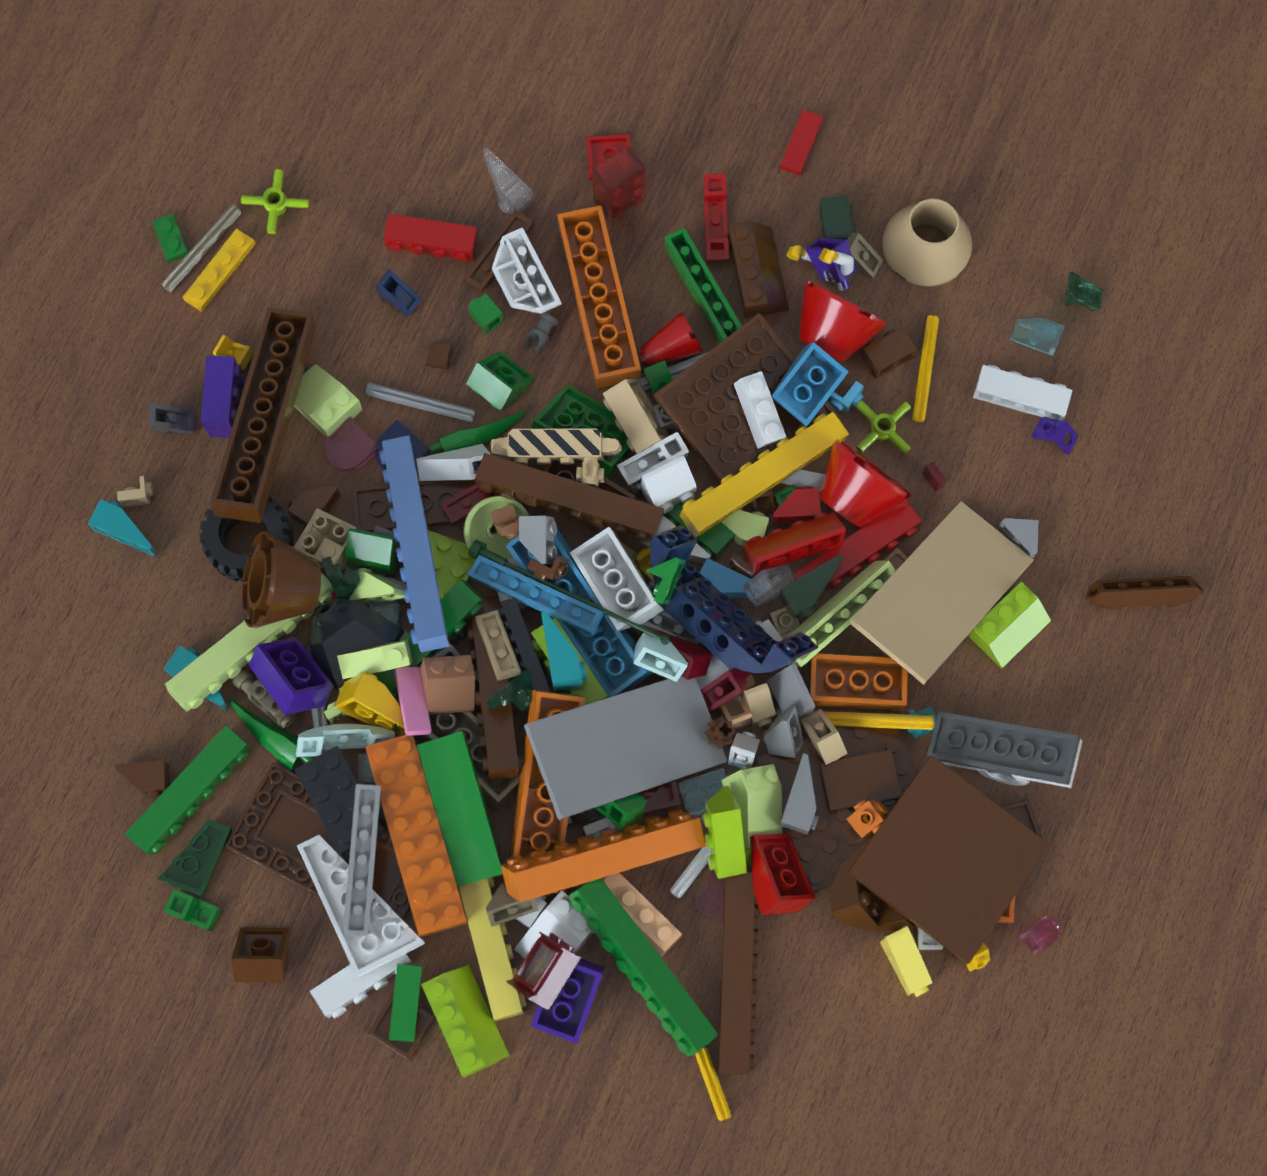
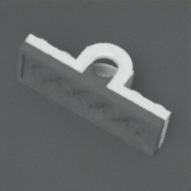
[927,711,1083,788]

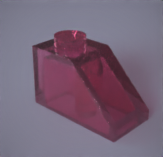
[1020,915,1062,955]

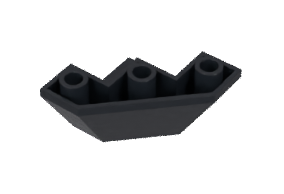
[309,598,405,690]

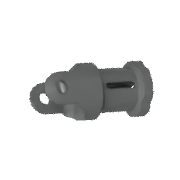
[523,312,559,354]

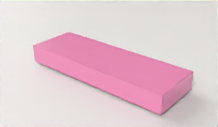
[394,667,431,736]

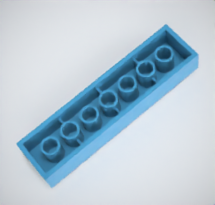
[506,528,654,698]

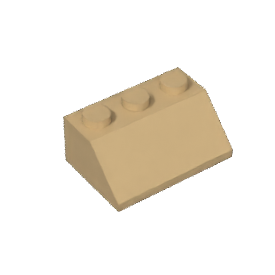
[603,378,670,454]

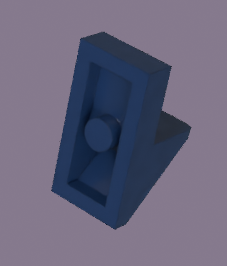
[375,269,422,316]

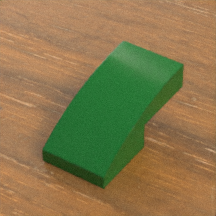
[163,889,222,932]

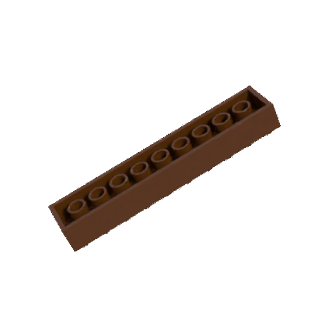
[211,307,315,523]

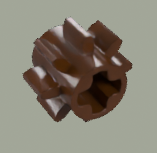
[704,716,736,749]

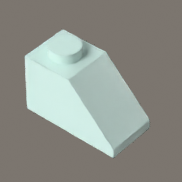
[633,632,688,682]

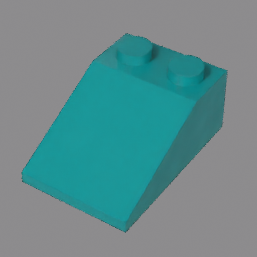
[541,612,587,693]

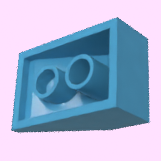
[771,342,849,426]

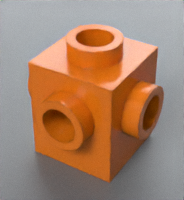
[847,799,888,838]

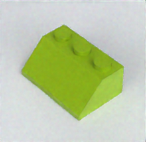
[968,582,1051,669]
[703,786,747,879]

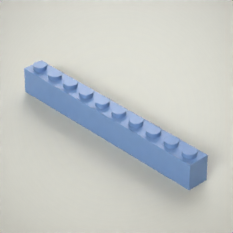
[379,435,449,652]

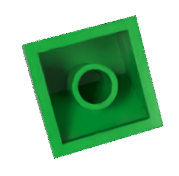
[466,351,535,411]

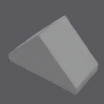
[998,518,1039,559]

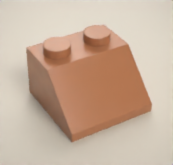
[420,655,475,714]

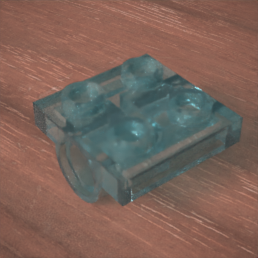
[677,768,727,827]

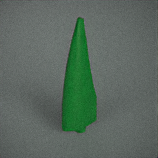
[428,410,526,454]
[229,699,315,772]

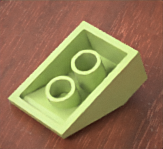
[294,363,363,441]
[721,764,783,849]

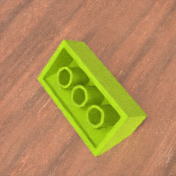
[421,965,510,1078]

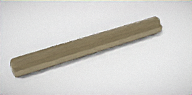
[161,204,241,292]

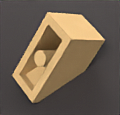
[743,683,776,728]
[800,709,848,765]

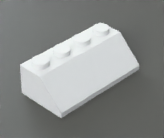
[570,527,663,631]

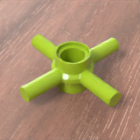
[241,169,309,234]
[856,400,911,454]

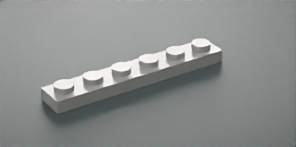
[343,784,381,936]

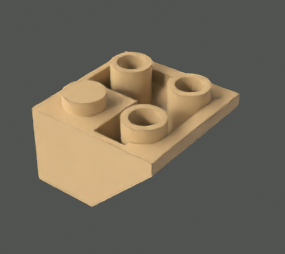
[294,508,358,576]

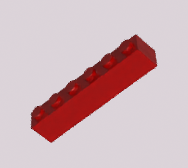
[789,501,922,603]

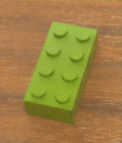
[531,618,608,705]

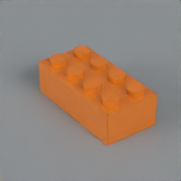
[809,654,908,711]

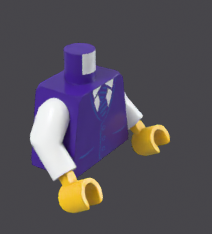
[786,237,856,291]

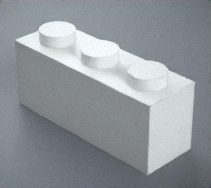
[734,371,786,449]

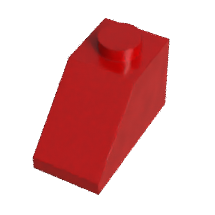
[772,486,821,524]

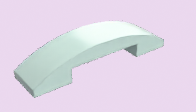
[296,724,395,757]

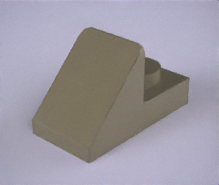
[848,233,883,279]
[486,883,538,927]

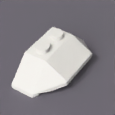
[492,227,562,314]

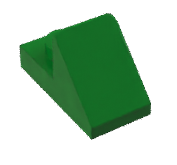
[646,558,686,605]

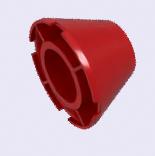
[799,280,888,362]
[820,439,912,528]

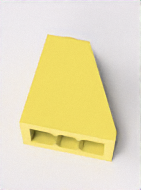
[880,926,933,997]

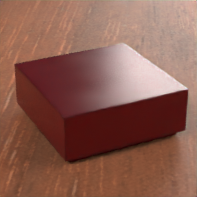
[923,462,946,492]

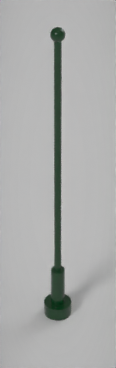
[468,539,670,645]

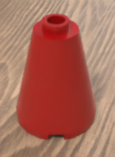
[638,312,703,366]

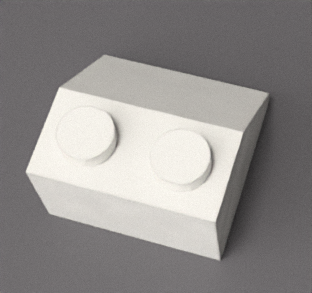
[641,455,697,514]

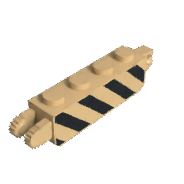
[491,428,622,465]

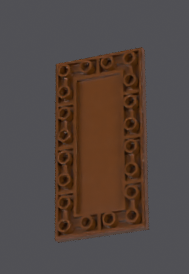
[224,762,410,920]

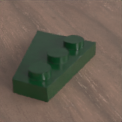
[157,819,232,897]

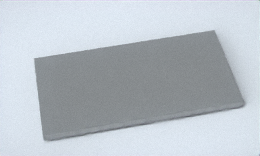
[524,676,727,820]

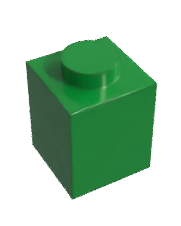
[468,293,504,335]

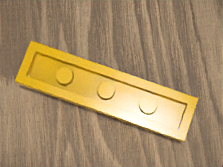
[183,228,256,312]

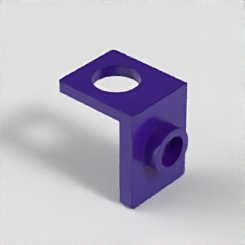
[1032,417,1078,455]

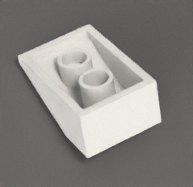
[514,890,594,974]

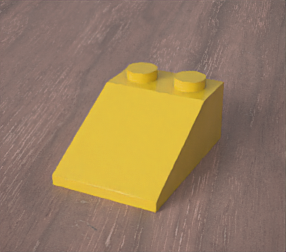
[334,672,406,738]

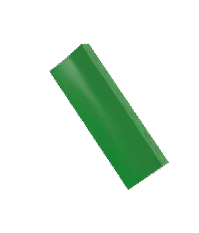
[417,731,503,887]

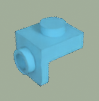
[827,381,864,415]

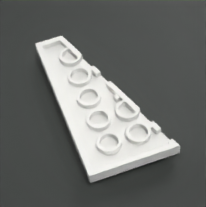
[297,835,425,978]

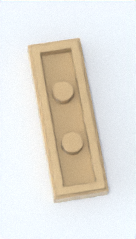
[475,610,521,681]

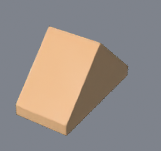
[719,696,752,730]

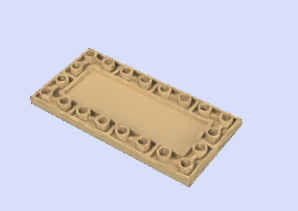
[849,501,1034,684]

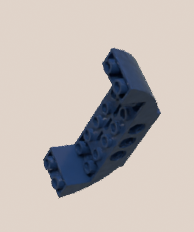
[651,525,818,673]

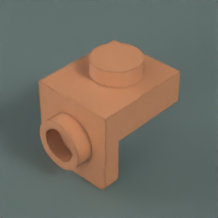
[491,504,519,538]

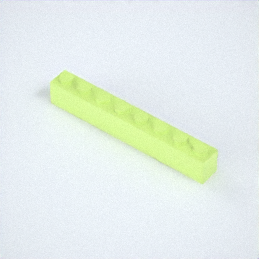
[165,573,334,712]

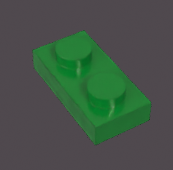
[152,214,188,263]

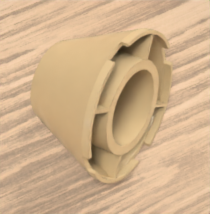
[882,199,972,286]

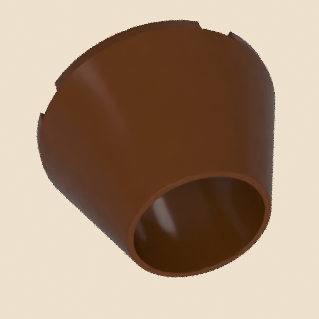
[242,531,321,628]

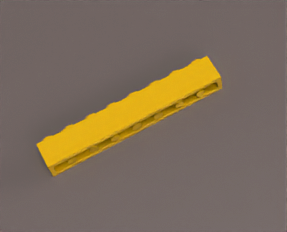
[679,412,849,538]

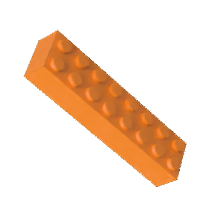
[557,205,641,389]
[508,689,585,893]
[365,735,467,938]
[501,809,706,902]

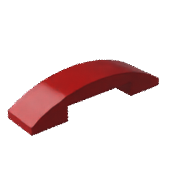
[703,174,729,261]

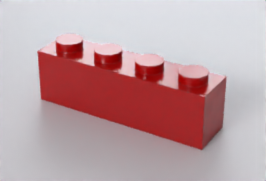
[383,214,478,262]

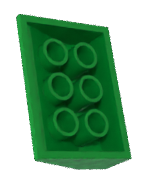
[531,384,631,480]

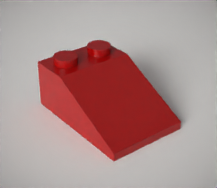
[750,833,816,915]

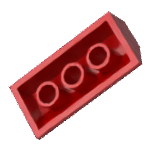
[744,512,846,576]

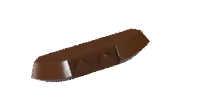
[1085,576,1205,610]

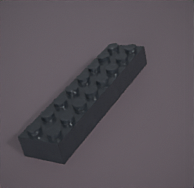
[499,597,551,695]

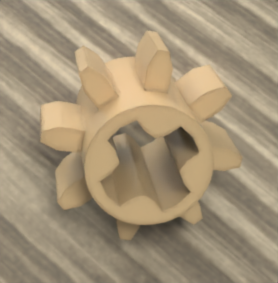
[576,461,604,488]

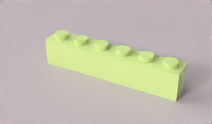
[786,561,896,667]

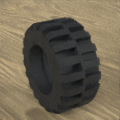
[199,496,294,582]

